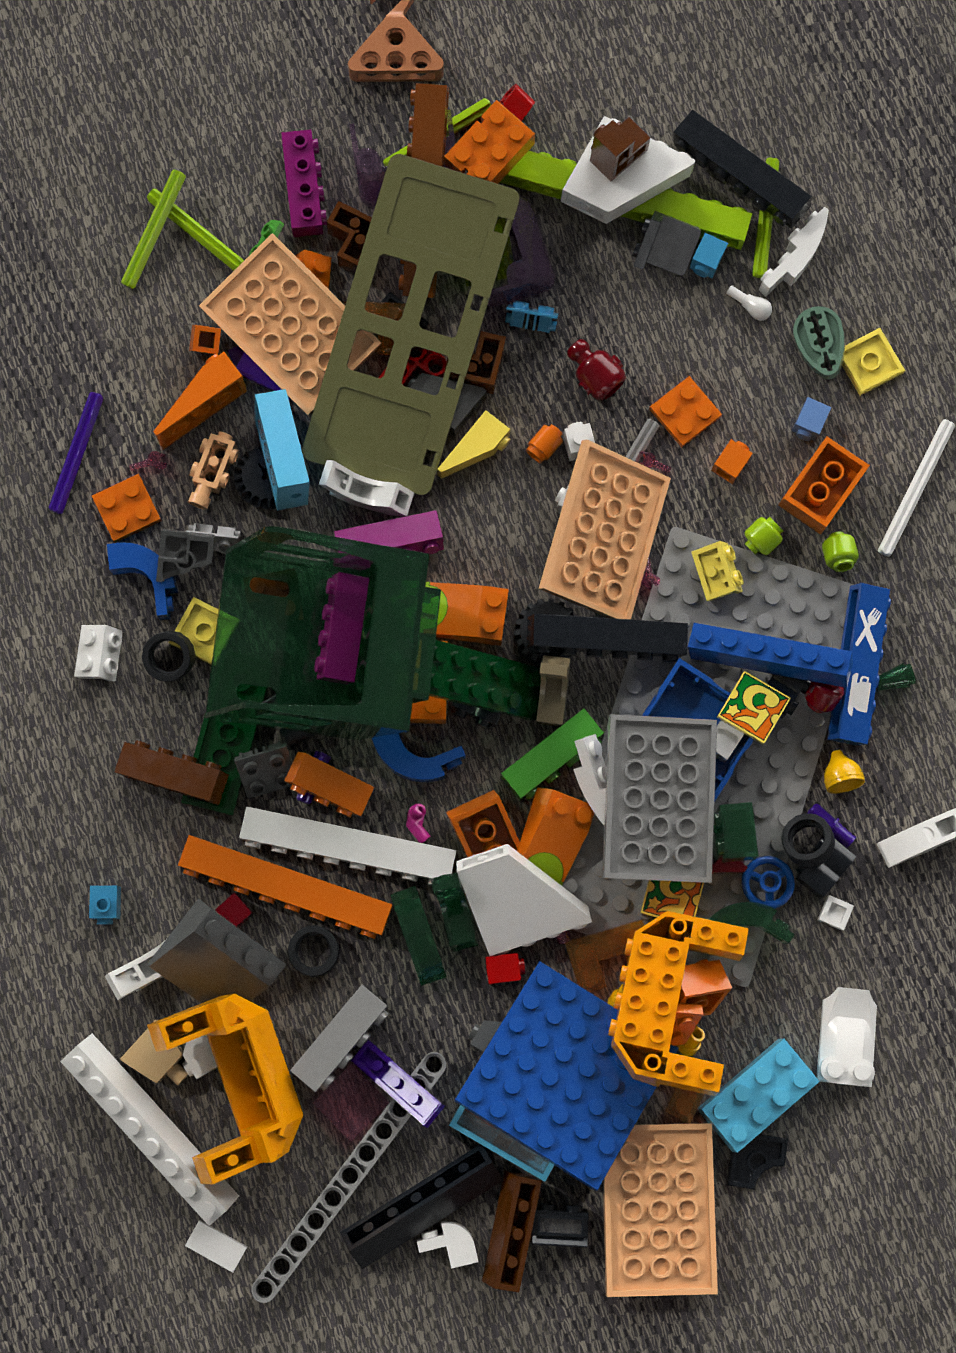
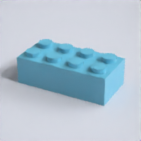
[697,1038,820,1153]

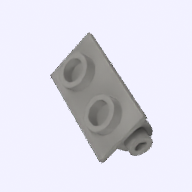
[186,523,241,554]

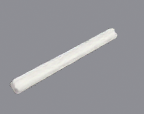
[878,419,955,557]

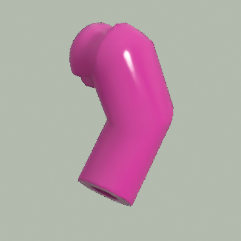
[406,803,431,843]

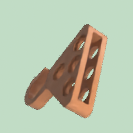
[348,0,444,82]

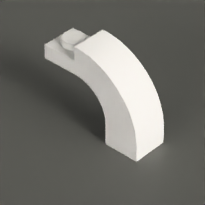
[319,460,414,517]
[105,940,166,1000]

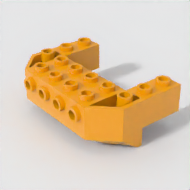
[608,911,749,1096]
[147,994,303,1185]

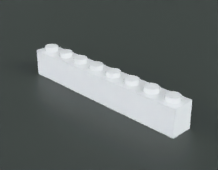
[239,806,456,887]
[60,1033,239,1226]

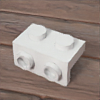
[74,625,123,681]

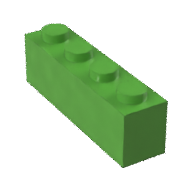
[500,709,604,801]

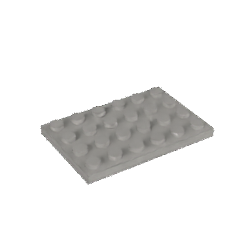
[602,714,717,883]

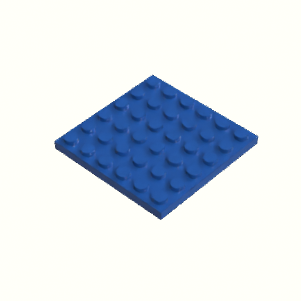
[454,961,678,1191]

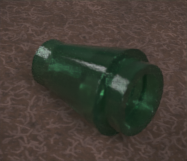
[878,663,916,691]

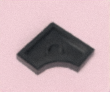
[726,1134,788,1190]

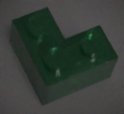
[713,802,759,863]

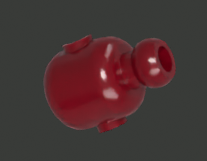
[567,339,626,401]

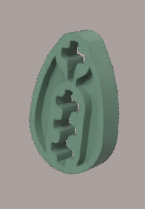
[793,306,845,379]

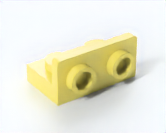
[691,541,744,601]

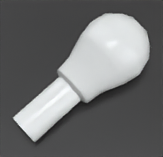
[726,285,772,321]

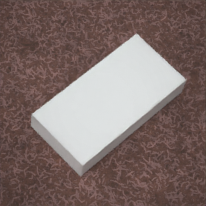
[185,1220,247,1273]

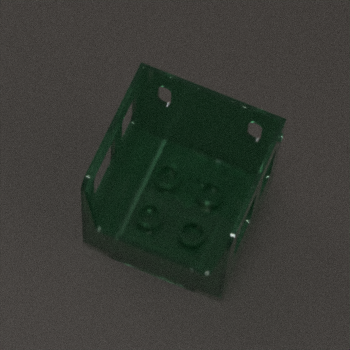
[205,526,441,740]

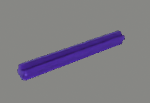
[49,392,103,514]

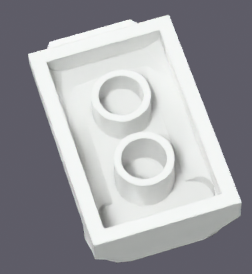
[816,987,877,1087]

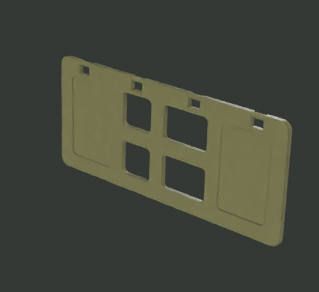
[302,154,520,495]

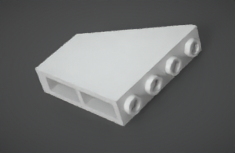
[561,116,695,224]
[456,844,592,956]

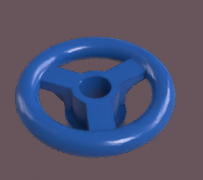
[741,856,795,909]

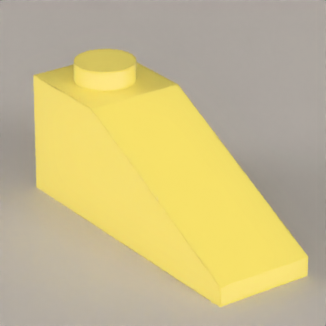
[437,410,511,479]

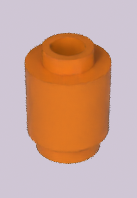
[526,424,563,463]

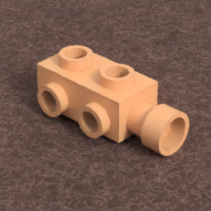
[188,431,239,510]

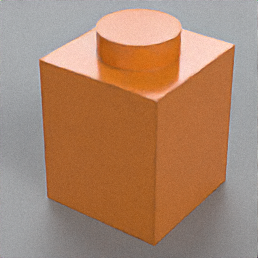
[189,325,221,354]
[711,439,753,484]

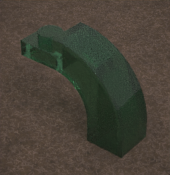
[431,872,479,952]
[390,886,447,986]
[707,902,795,944]

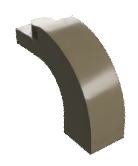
[536,655,570,727]

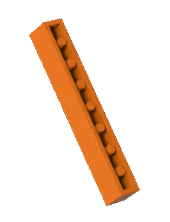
[178,835,393,939]

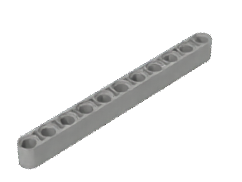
[251,1052,446,1303]

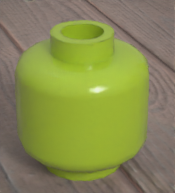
[744,517,784,555]
[822,531,859,572]

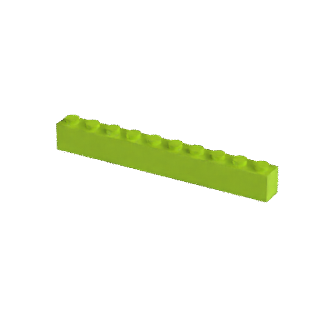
[500,151,752,250]

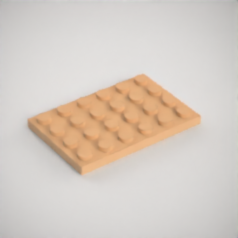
[199,233,382,417]
[539,440,671,620]
[603,1123,718,1297]

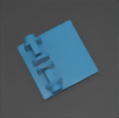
[505,301,559,333]

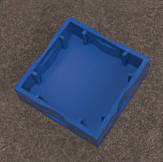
[642,658,754,802]

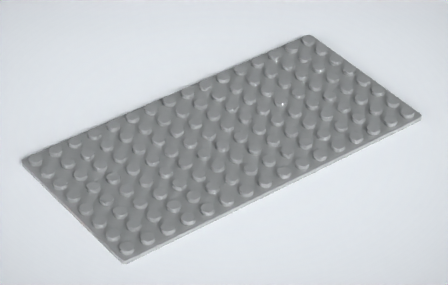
[562,527,854,987]

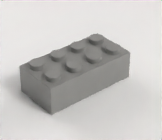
[290,985,389,1092]

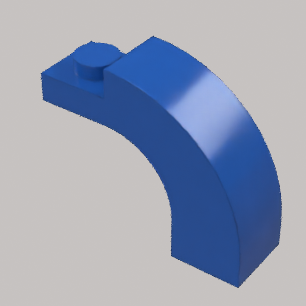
[107,542,178,620]
[371,727,466,782]

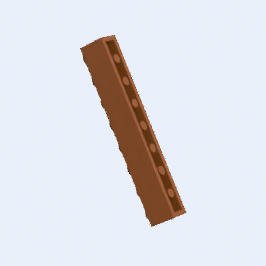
[399,83,449,298]

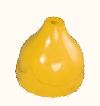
[824,750,865,794]

